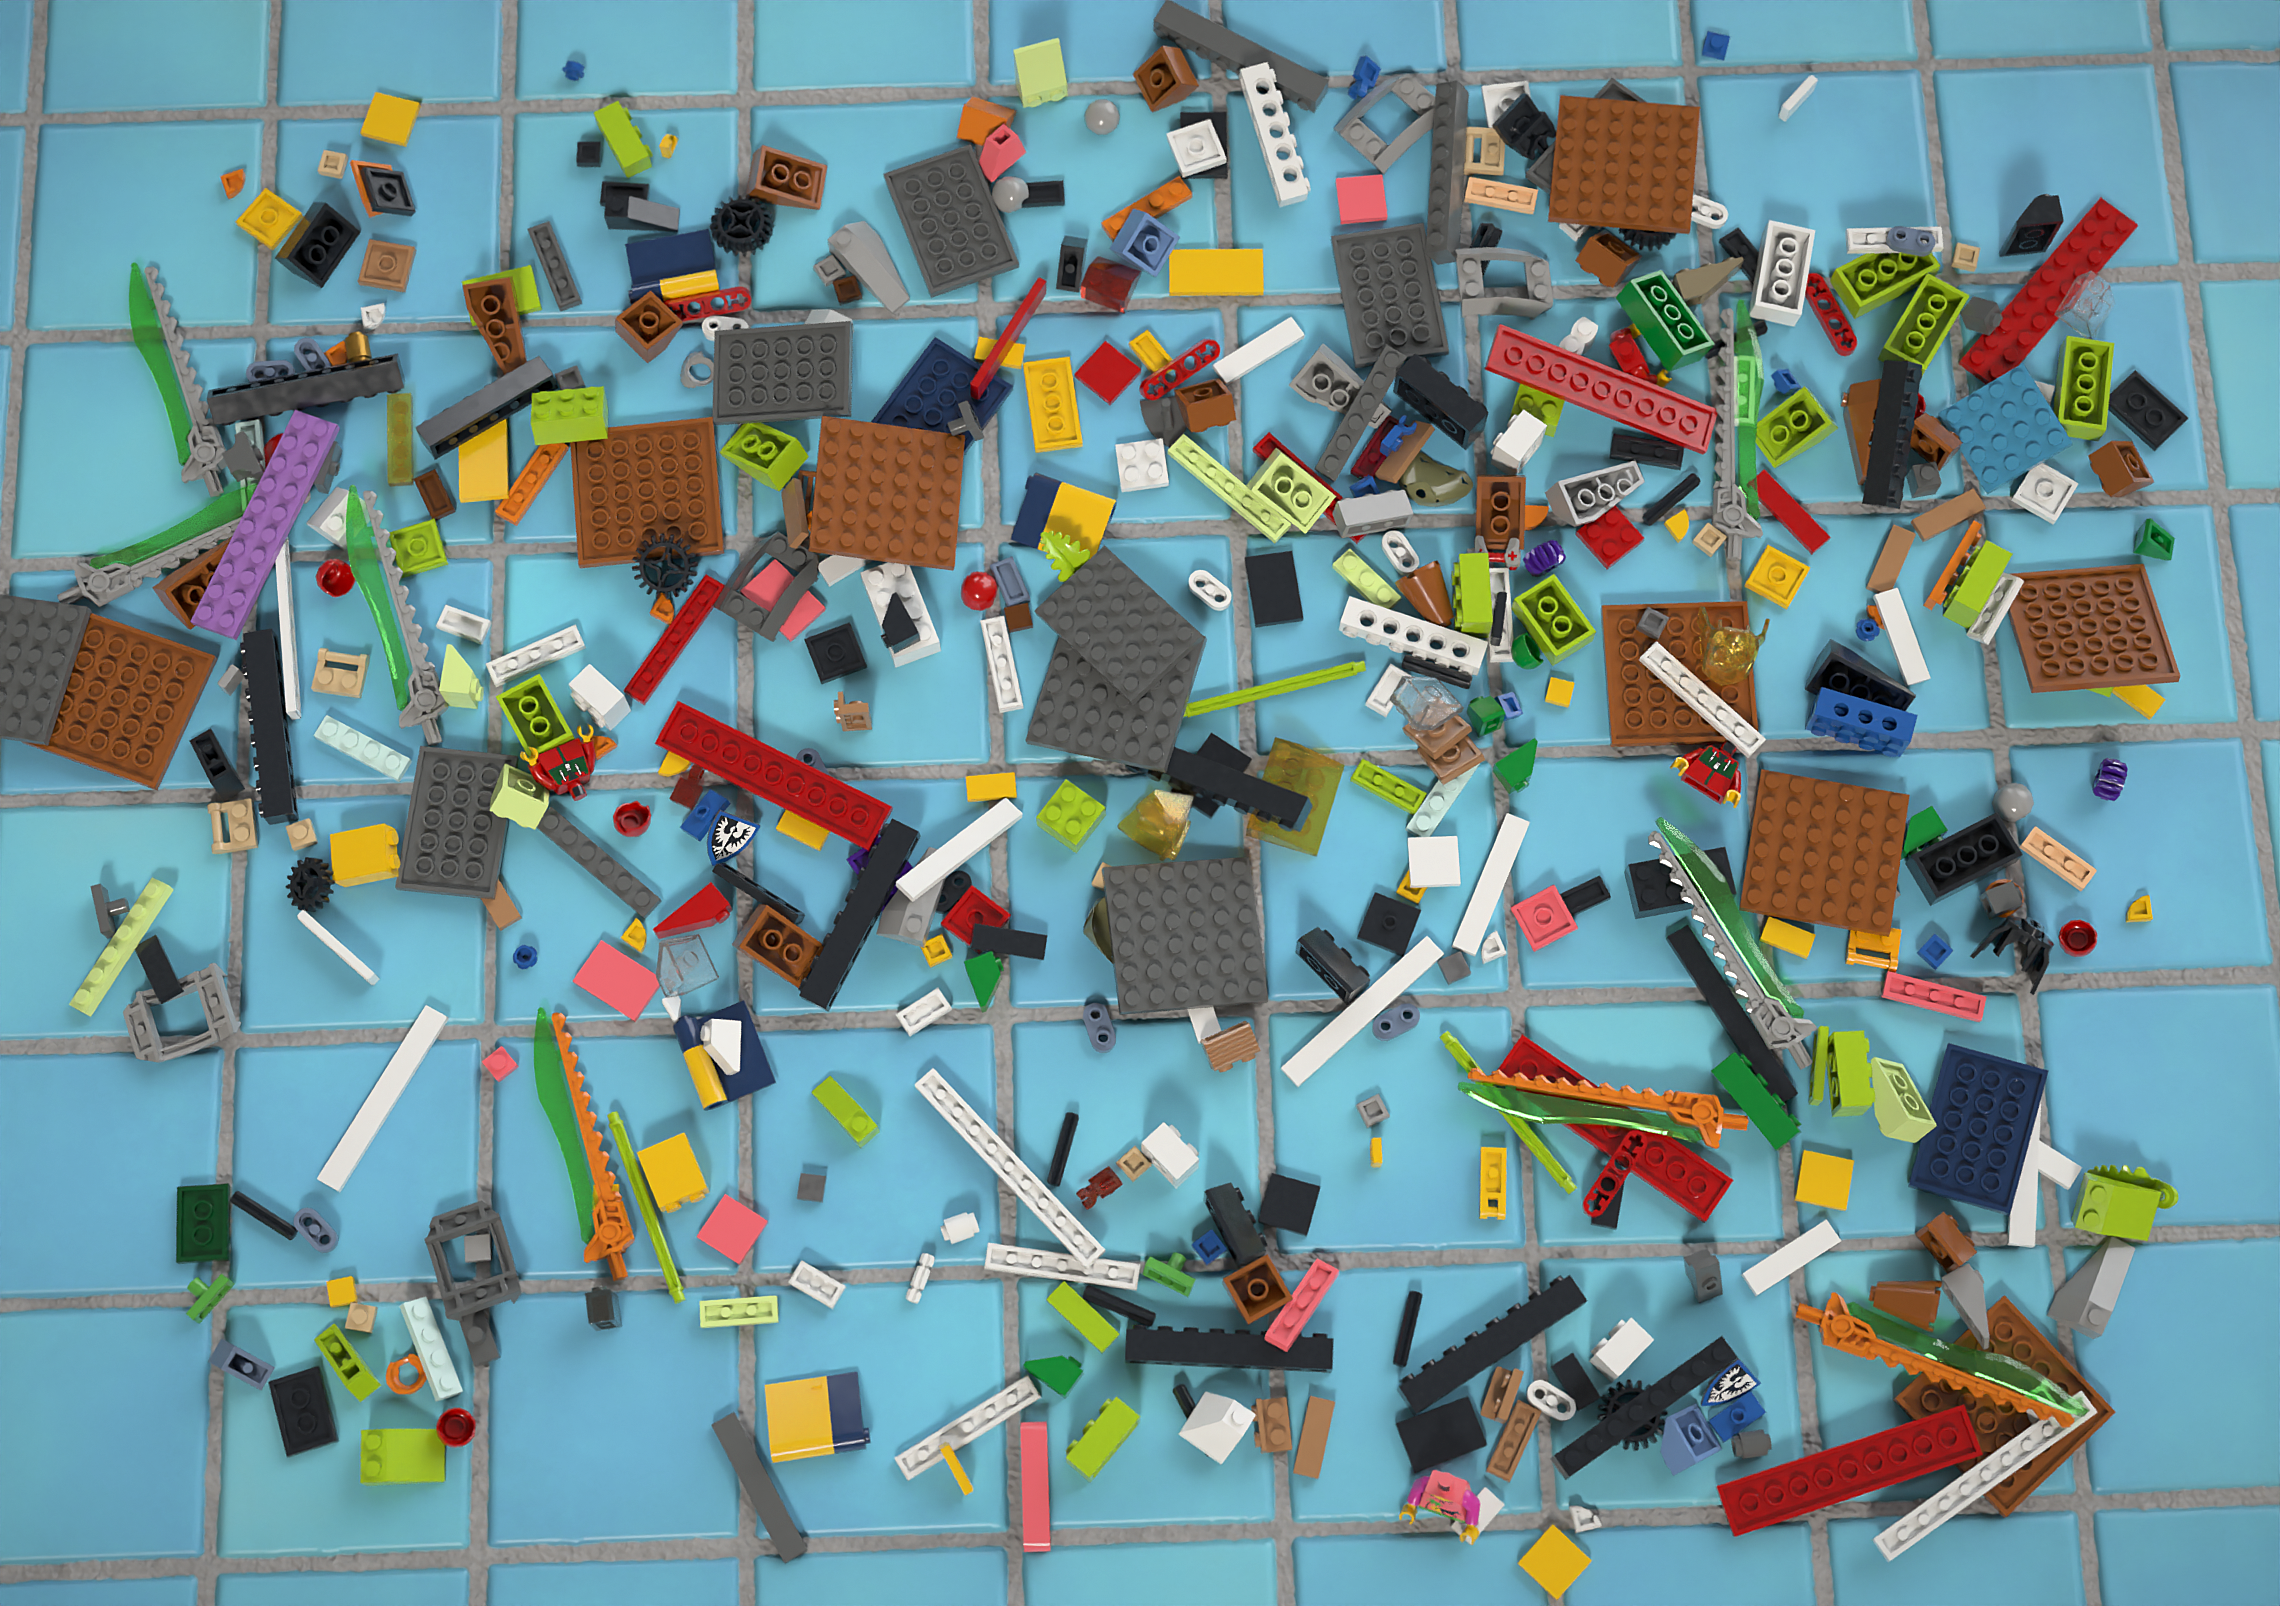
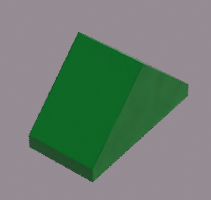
[2133,518,2175,561]

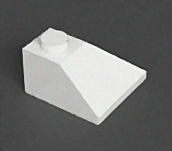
[1179,1392,1256,1464]

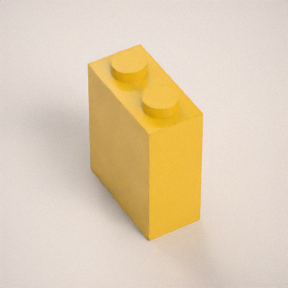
[330,823,400,887]
[637,1132,709,1213]

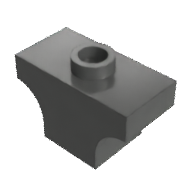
[222,431,265,482]
[314,441,342,494]
[1684,1248,1723,1303]

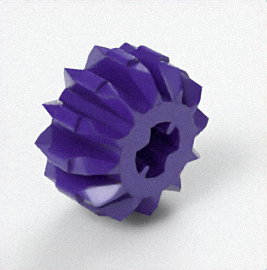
[1523,540,1566,577]
[2092,758,2128,801]

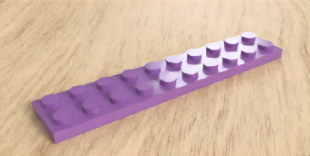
[190,410,340,640]

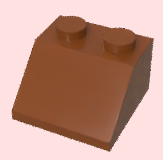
[1133,46,1199,112]
[1575,229,1643,288]
[615,291,683,364]
[1174,378,1236,433]
[1910,413,1963,471]
[2088,441,2154,497]
[1915,1212,1977,1274]
[1222,1254,1293,1325]

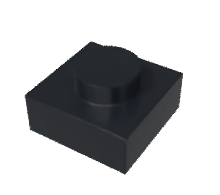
[576,142,602,167]

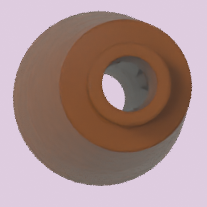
[1395,560,1454,628]
[1869,1280,1942,1332]

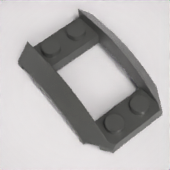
[713,532,819,642]
[424,1200,522,1322]

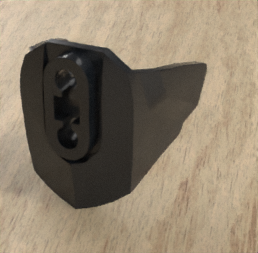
[1970,915,2054,995]

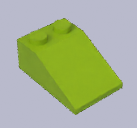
[1747,386,1838,468]
[719,423,809,492]
[2071,1172,2161,1241]
[360,1429,446,1486]

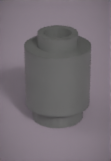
[1731,1429,1772,1459]

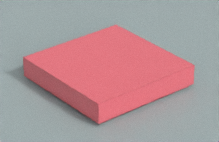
[1335,175,1388,224]
[1510,884,1578,952]
[697,1194,768,1265]

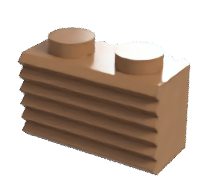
[1200,1021,1261,1072]

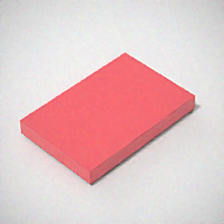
[740,559,826,642]
[573,940,664,1022]

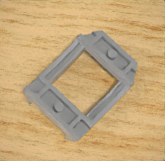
[1334,74,1435,175]
[1454,247,1553,320]
[123,963,242,1063]

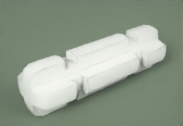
[906,1253,935,1303]

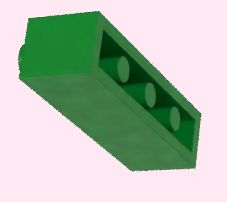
[1711,1052,1802,1151]

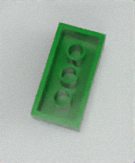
[1615,270,1715,372]

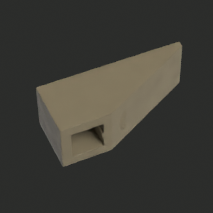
[1672,257,1743,307]

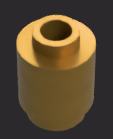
[344,332,372,363]

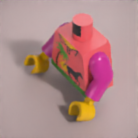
[1399,1470,1481,1545]

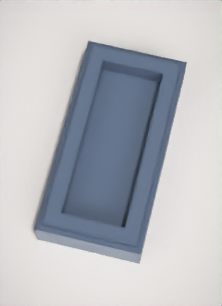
[990,557,1031,607]

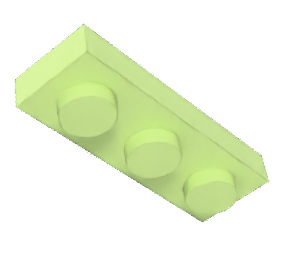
[1332,548,1401,610]
[699,1296,779,1328]

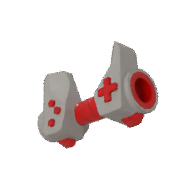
[1466,536,1521,570]

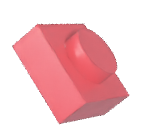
[482,1046,519,1082]

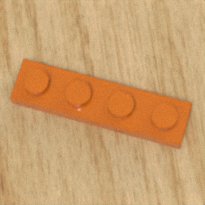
[1101,176,1192,242]
[495,443,569,526]
[1923,520,1982,610]

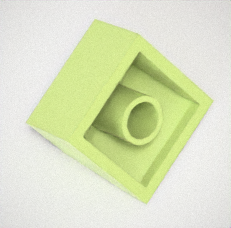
[439,644,484,709]
[490,764,549,829]

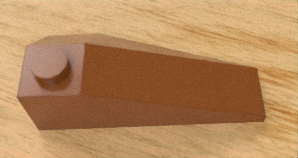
[462,276,527,375]
[1840,379,1881,486]
[152,537,232,630]

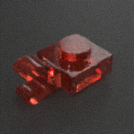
[669,764,705,811]
[1076,1166,1123,1209]

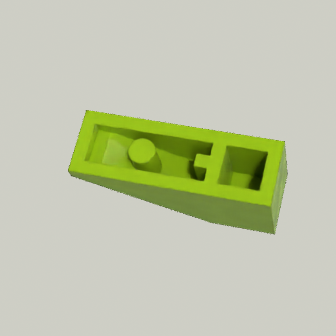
[811,1076,880,1148]
[314,1323,381,1402]

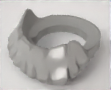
[680,351,714,388]

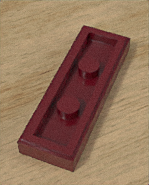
[1350,415,1408,480]

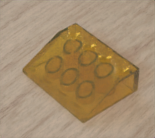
[1246,737,1345,857]

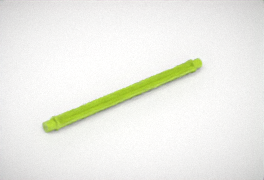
[1183,661,1366,718]
[1439,1031,1577,1194]
[607,1111,686,1304]

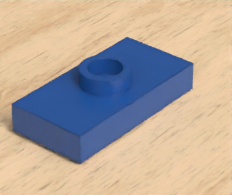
[680,789,731,841]
[1708,1391,1766,1443]

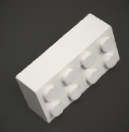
[1748,220,1815,327]
[860,562,941,668]

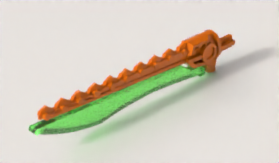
[534,1007,635,1281]
[1457,1067,1748,1149]
[1795,1292,2088,1428]

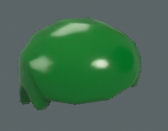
[1510,633,1544,670]

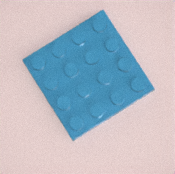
[1938,363,2073,495]

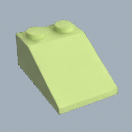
[1013,38,1068,108]
[1246,448,1336,534]
[1871,1057,1937,1143]

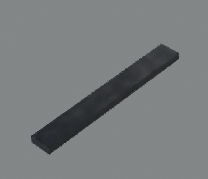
[1666,925,1798,1103]

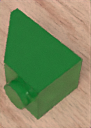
[1466,696,1506,738]
[1492,738,1538,794]
[964,951,1004,1013]
[1023,1355,1084,1399]

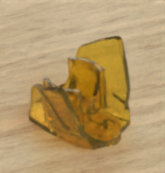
[1697,606,1770,686]
[1117,789,1195,861]

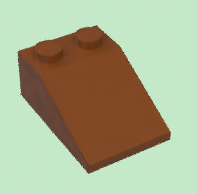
[745,145,827,210]
[1475,474,1526,550]
[732,904,824,988]

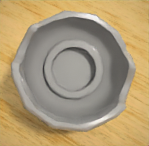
[1084,99,1120,135]
[992,176,1029,213]
[1992,783,2034,822]

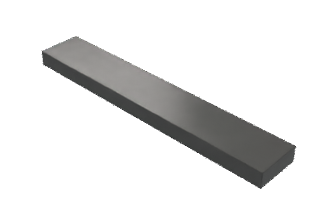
[711,1412,808,1564]

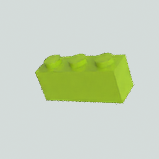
[593,101,653,179]

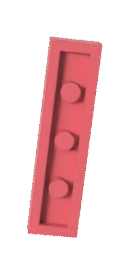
[1881,971,1987,1023]
[1265,1258,1339,1352]

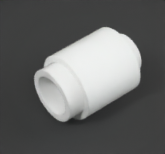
[940,1212,980,1244]

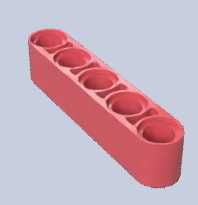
[1020,1421,1051,1552]

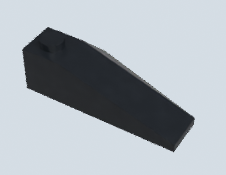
[1805,639,1916,711]

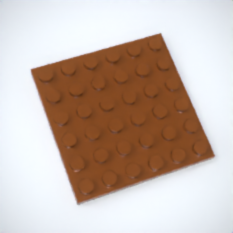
[1548,95,1700,234]
[808,416,965,571]
[570,417,724,569]
[2007,564,2180,693]
[1601,601,1758,747]
[22,613,217,791]
[1739,769,1910,937]
[1893,1295,2116,1518]

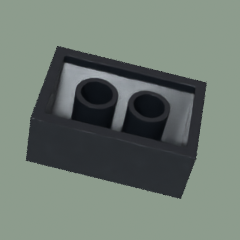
[1999,194,2064,257]
[275,202,361,288]
[1295,927,1370,1005]
[1203,1182,1268,1268]

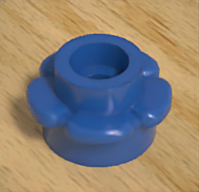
[562,61,584,81]
[1856,618,1880,641]
[513,945,538,969]

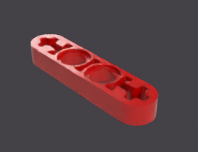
[1805,273,1858,356]
[663,286,751,322]
[1139,339,1220,400]
[1582,1130,1647,1217]

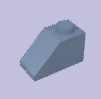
[208,1339,275,1390]

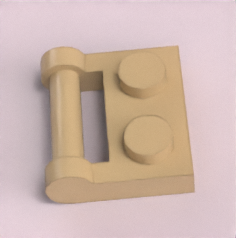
[1464,127,1505,176]
[311,648,370,698]
[207,798,258,854]

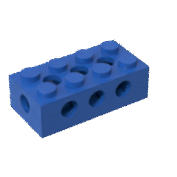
[1805,687,1918,757]

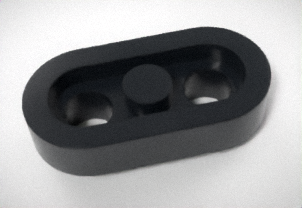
[936,871,972,914]

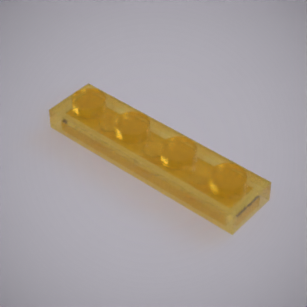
[387,393,414,487]

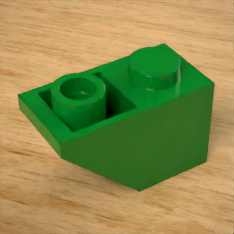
[1901,806,1948,860]

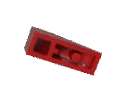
[653,882,732,939]

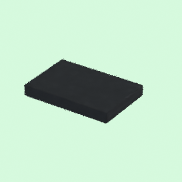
[1180,112,1228,179]
[2108,370,2188,452]
[1244,551,1304,628]
[1170,733,1252,819]
[268,1366,339,1457]
[1395,1396,1487,1474]

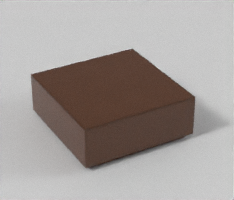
[832,275,862,305]
[1004,603,1033,633]

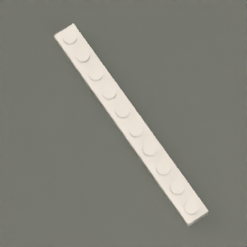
[914,1068,1105,1269]
[1872,1391,2097,1562]

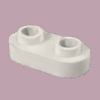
[1691,195,1728,229]
[702,316,749,341]
[1381,531,1419,576]
[1189,570,1232,611]
[1526,1380,1576,1422]

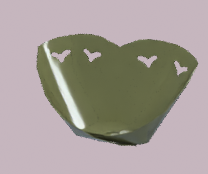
[1398,451,1473,507]
[1083,896,1113,964]

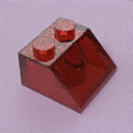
[1080,256,1142,314]

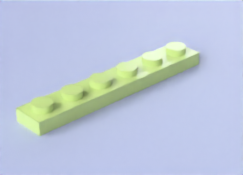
[1168,434,1291,543]
[69,878,174,1017]

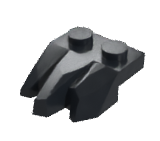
[1491,93,1556,160]

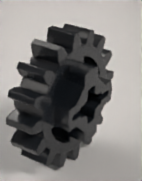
[286,857,335,912]

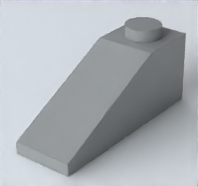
[1941,1263,1989,1350]

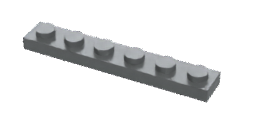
[1314,345,1407,482]
[536,807,662,919]

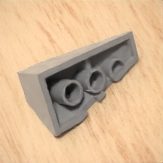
[827,221,910,315]
[1289,343,1392,429]
[1545,460,1645,527]
[876,847,946,948]
[2046,1236,2135,1339]

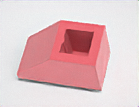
[979,124,1026,182]

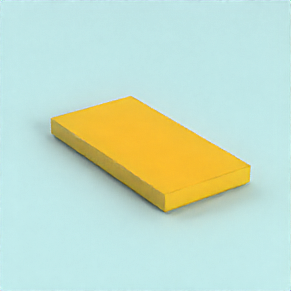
[1169,249,1264,296]
[1023,356,1083,453]
[459,418,509,503]

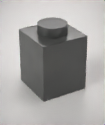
[1960,296,2003,336]
[1906,462,1942,498]
[1979,881,2023,920]

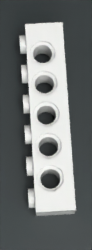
[1239,62,1310,207]
[1339,596,1488,676]

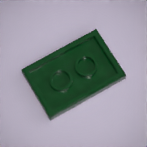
[176,1183,230,1264]

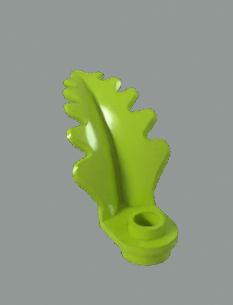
[1040,531,1090,582]
[2087,1165,2179,1209]

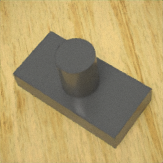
[948,401,985,441]
[90,884,130,939]
[459,1309,501,1367]

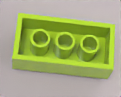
[1830,252,1940,319]
[1878,273,1970,376]
[2053,336,2115,441]

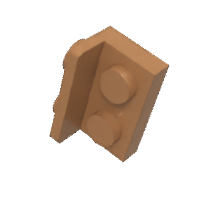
[834,691,872,731]
[1480,1366,1524,1424]
[1251,1397,1292,1454]

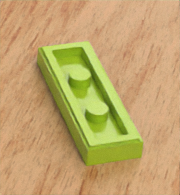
[1350,758,1427,816]
[1808,1026,1829,1106]
[1046,1281,1120,1353]

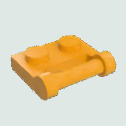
[1845,928,1902,973]

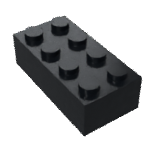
[1393,353,1489,450]
[1905,812,2023,906]
[1624,847,1737,919]

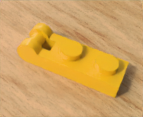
[1479,1147,1507,1220]

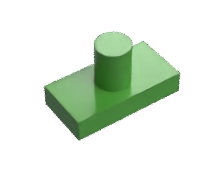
[1142,1252,1196,1297]
[186,1274,235,1324]

